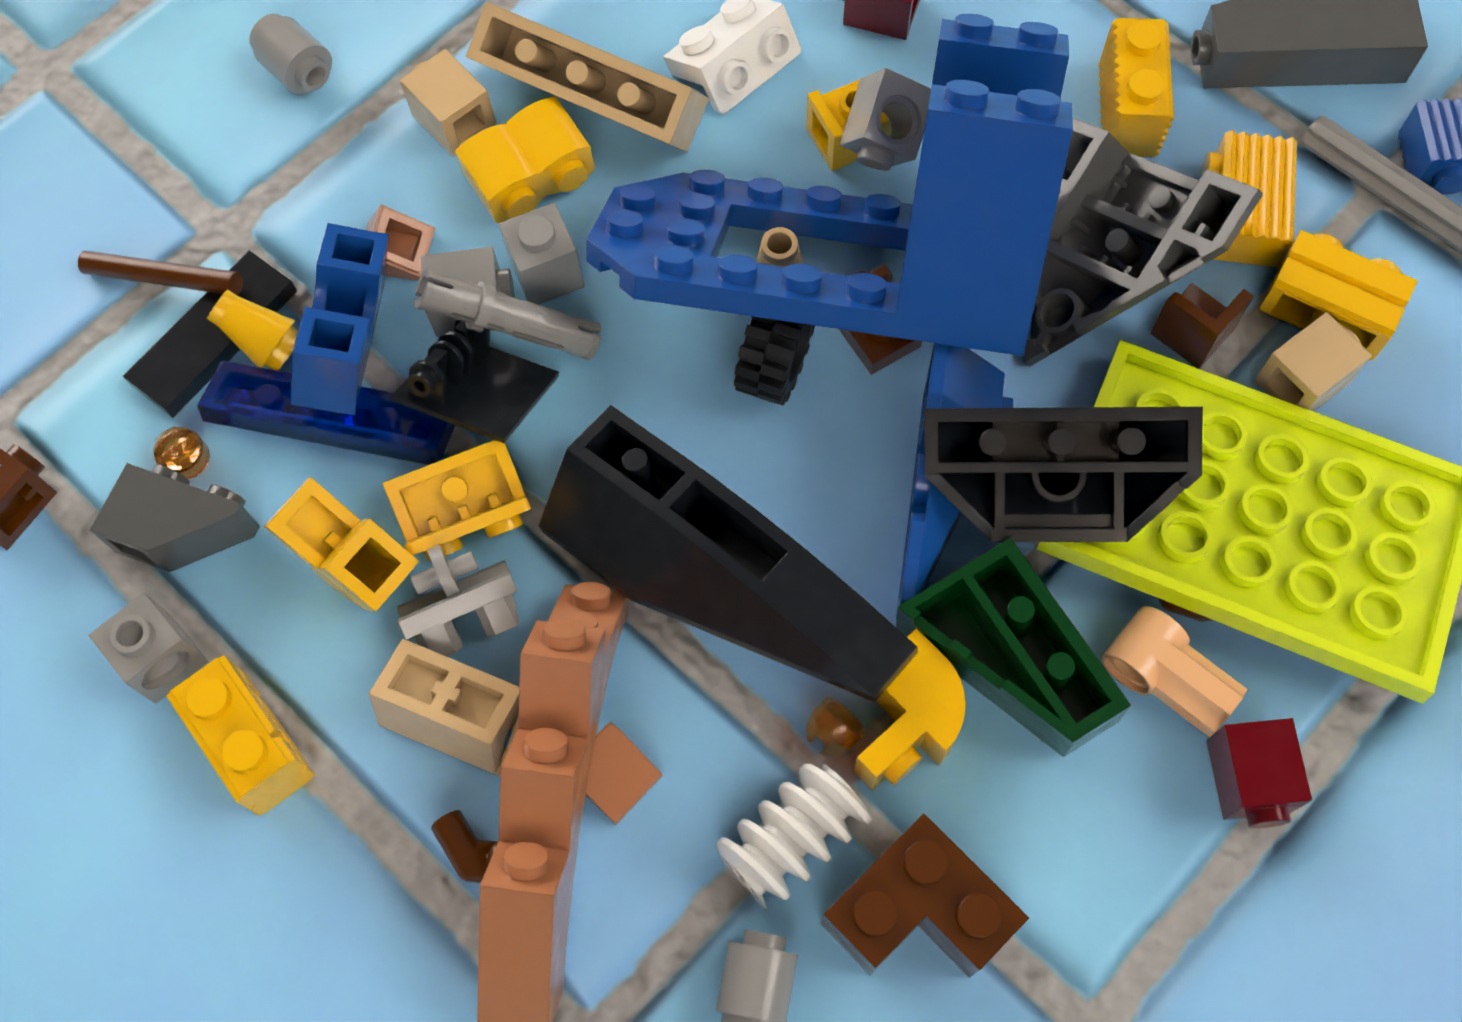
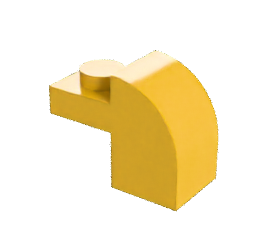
[263,477,420,612]
[853,628,966,791]

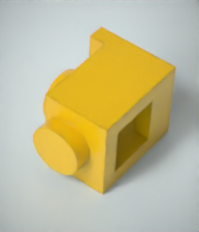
[806,79,892,171]

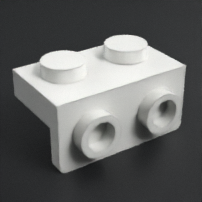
[663,0,801,114]

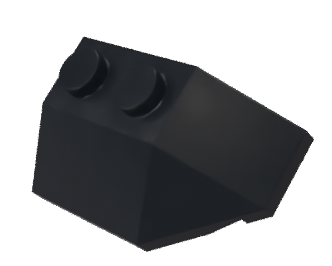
[924,406,1203,542]

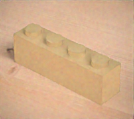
[466,2,709,152]

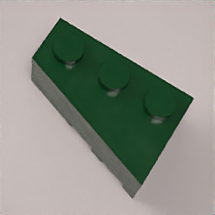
[896,537,1131,757]

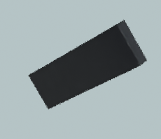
[123,250,297,418]

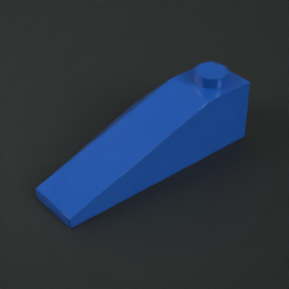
[896,343,1013,620]

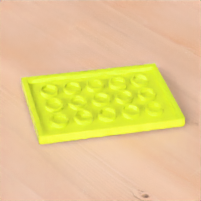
[1036,340,1462,704]

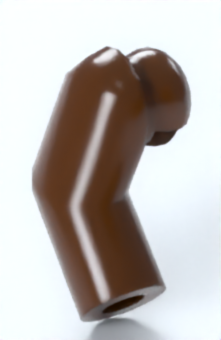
[431,810,498,883]

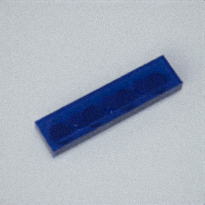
[197,360,456,465]

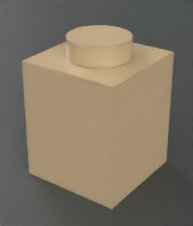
[400,49,496,157]
[1254,312,1372,411]

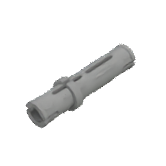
[414,269,602,360]

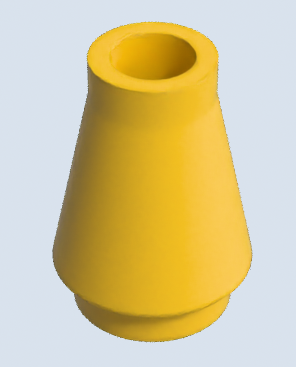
[207,289,298,373]

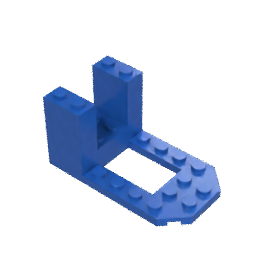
[586,14,1073,356]

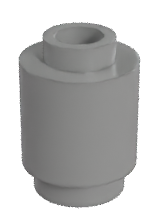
[249,14,332,95]
[716,930,798,1022]

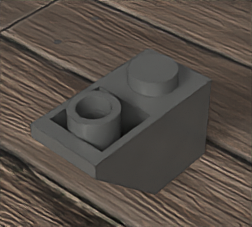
[90,463,260,572]

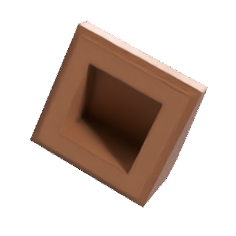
[366,205,435,281]
[585,722,663,825]

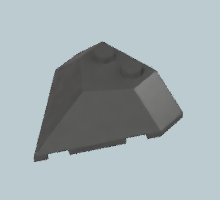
[1024,118,1263,366]

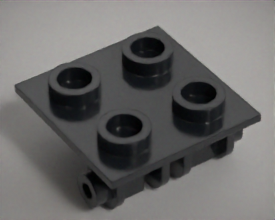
[391,320,559,443]

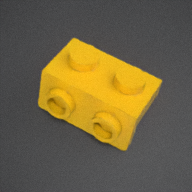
[382,440,531,562]

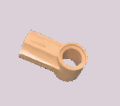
[1101,606,1248,737]

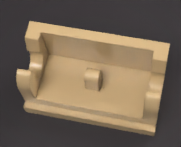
[369,638,519,775]

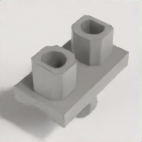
[397,544,519,657]

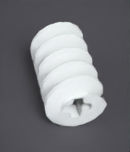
[716,764,872,911]

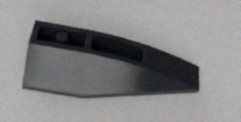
[538,405,918,702]

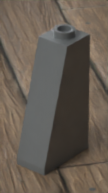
[1191,0,1428,88]

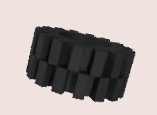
[734,316,815,406]

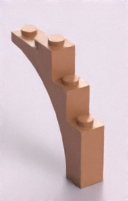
[477,582,628,1022]

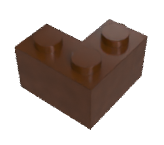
[821,813,1029,978]

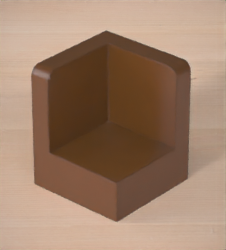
[1150,283,1254,369]

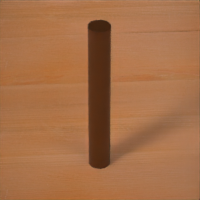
[78,251,243,295]

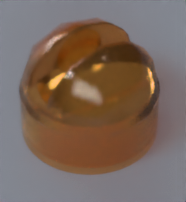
[153,426,210,480]
[806,697,865,757]

